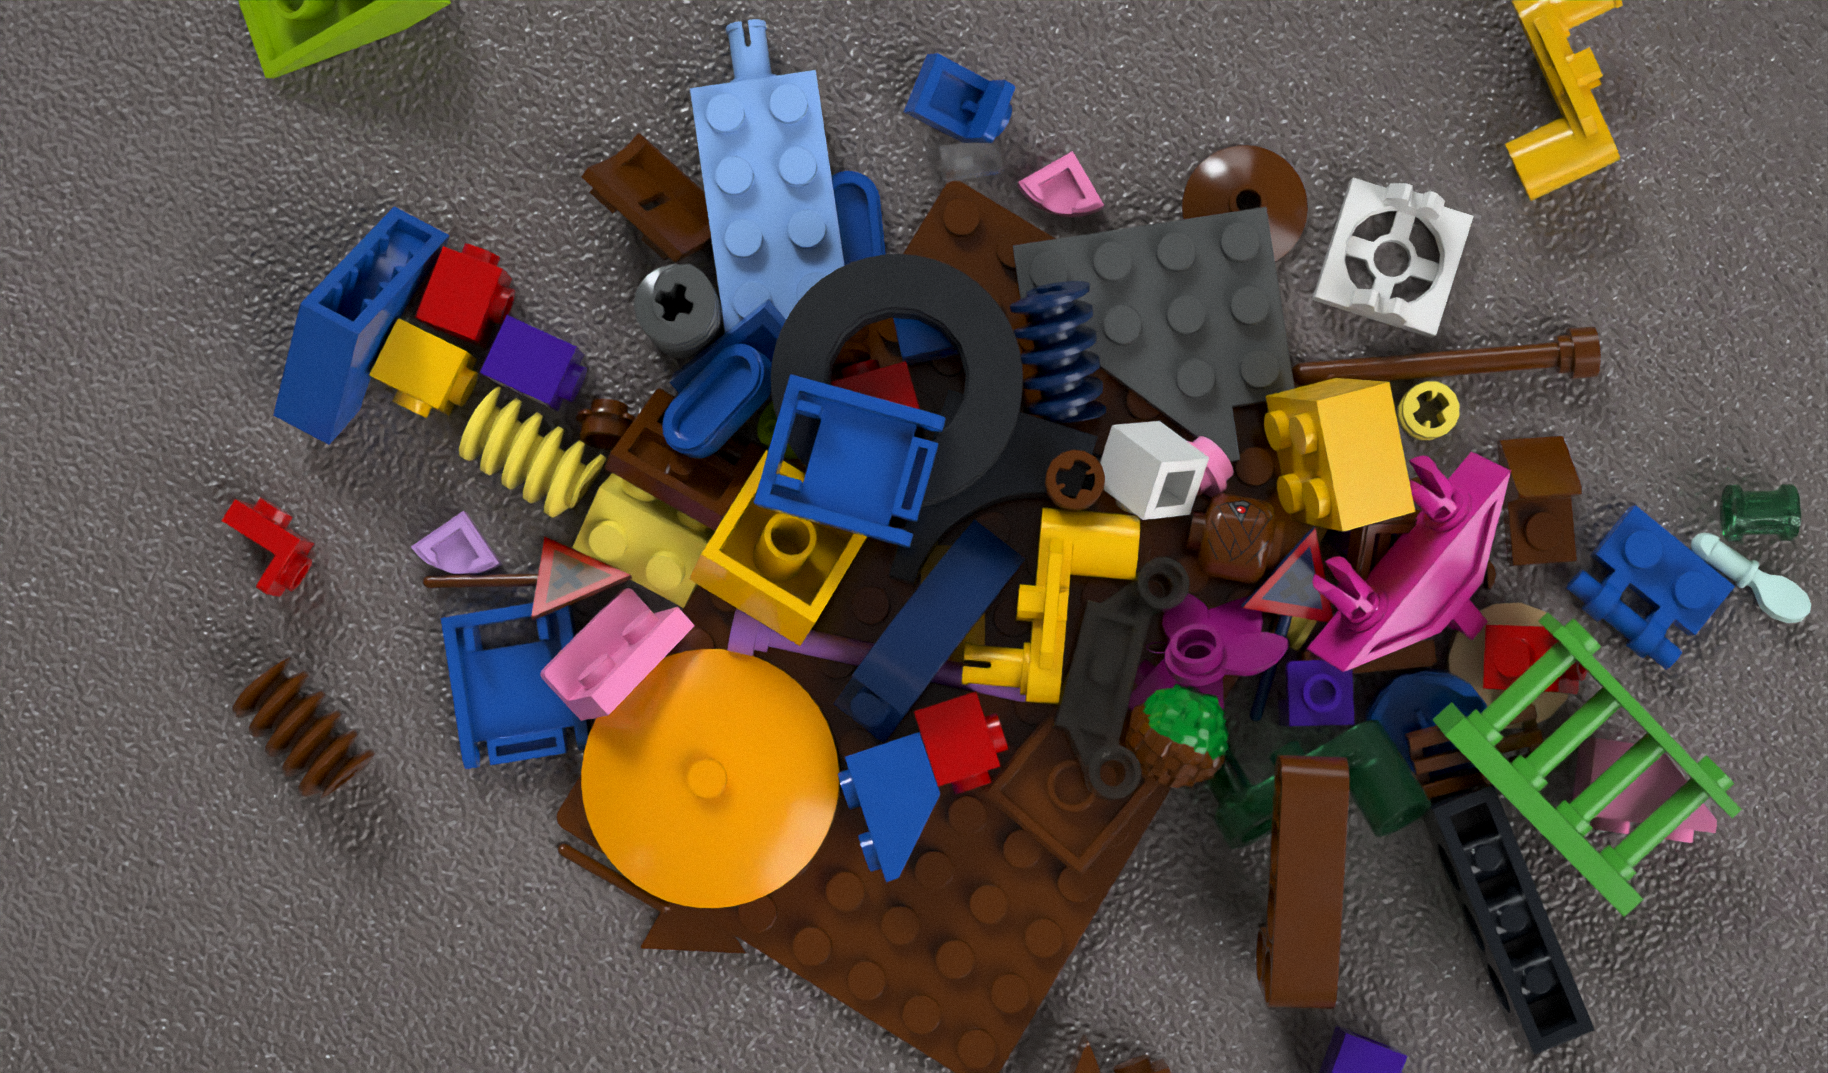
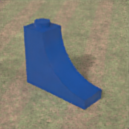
[273,206,450,445]

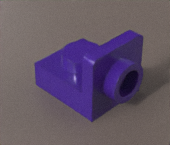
[1278,660,1354,726]

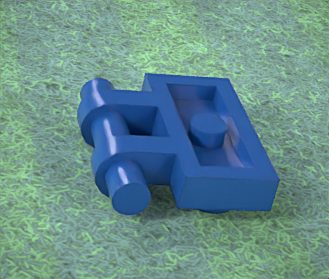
[1566,505,1735,670]

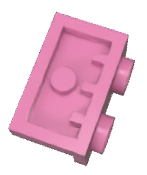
[540,588,695,721]

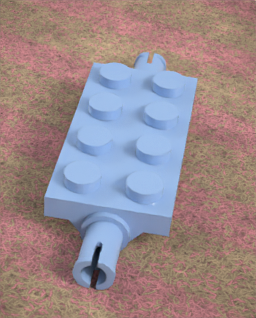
[690,19,845,333]

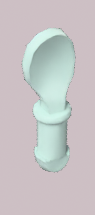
[1691,533,1811,623]

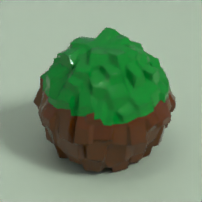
[1125,683,1229,788]

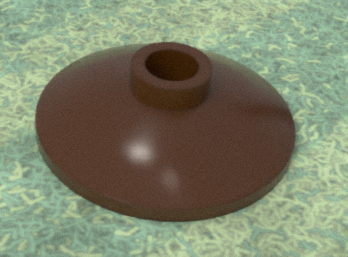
[1182,145,1308,262]

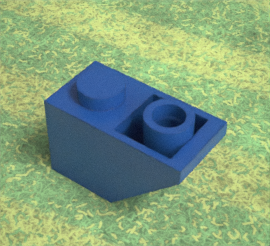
[838,732,941,882]

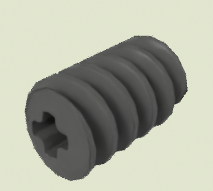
[634,264,724,359]

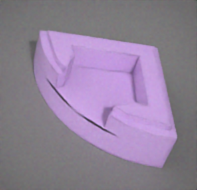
[411,511,502,575]

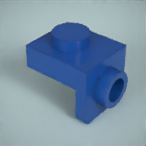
[904,53,1015,144]

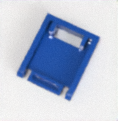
[754,374,946,548]
[441,603,591,769]

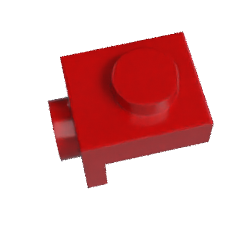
[221,497,315,597]
[1483,624,1587,694]

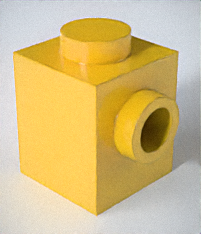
[369,318,478,418]

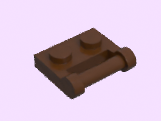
[605,388,769,531]

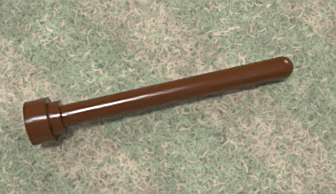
[1292,326,1601,386]

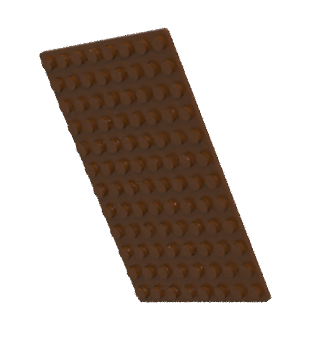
[556,180,1328,1073]

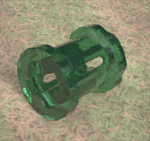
[1720,484,1801,542]

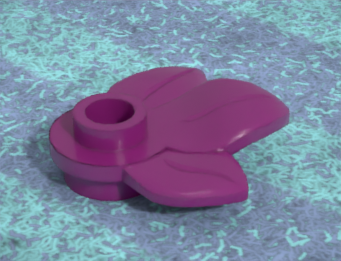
[1162,593,1288,686]

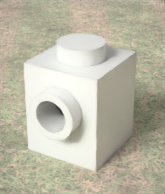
[1100,421,1209,520]

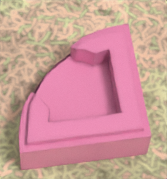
[1017,151,1104,217]

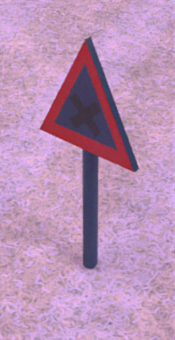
[1241,526,1333,722]

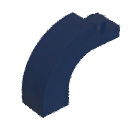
[833,520,1025,743]

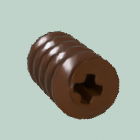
[232,657,375,799]

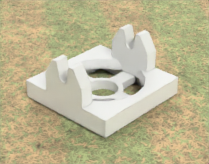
[1312,177,1474,338]

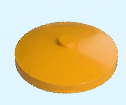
[581,649,840,908]

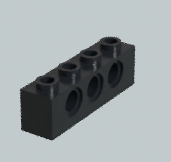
[1418,784,1595,1055]

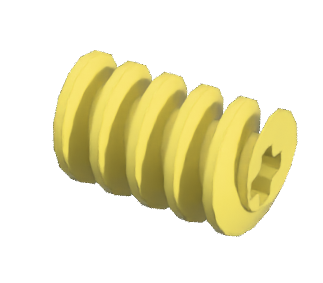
[459,386,606,518]

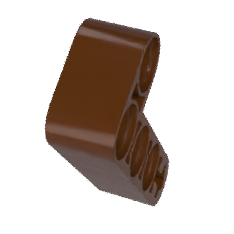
[1256,755,1349,1009]

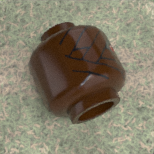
[1186,493,1285,583]

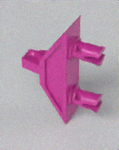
[1307,452,1511,672]

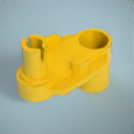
[1505,0,1623,201]
[962,507,1140,704]

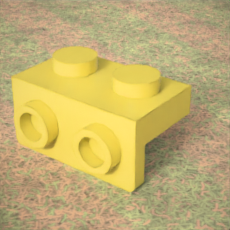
[572,473,715,608]

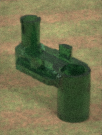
[1205,719,1432,849]

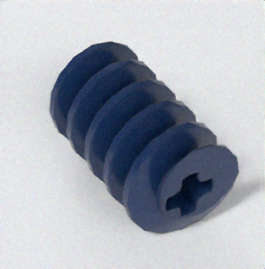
[1009,281,1106,423]

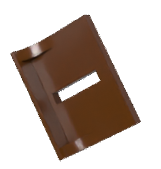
[581,133,712,263]

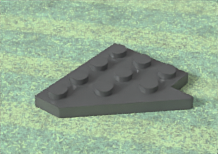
[1013,207,1294,463]

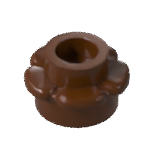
[576,399,636,450]

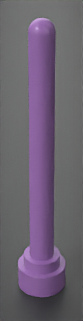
[727,608,1026,702]

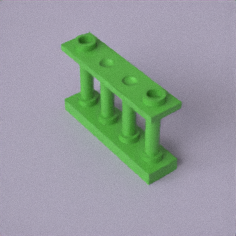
[1433,612,1742,917]

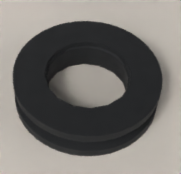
[771,254,1023,507]

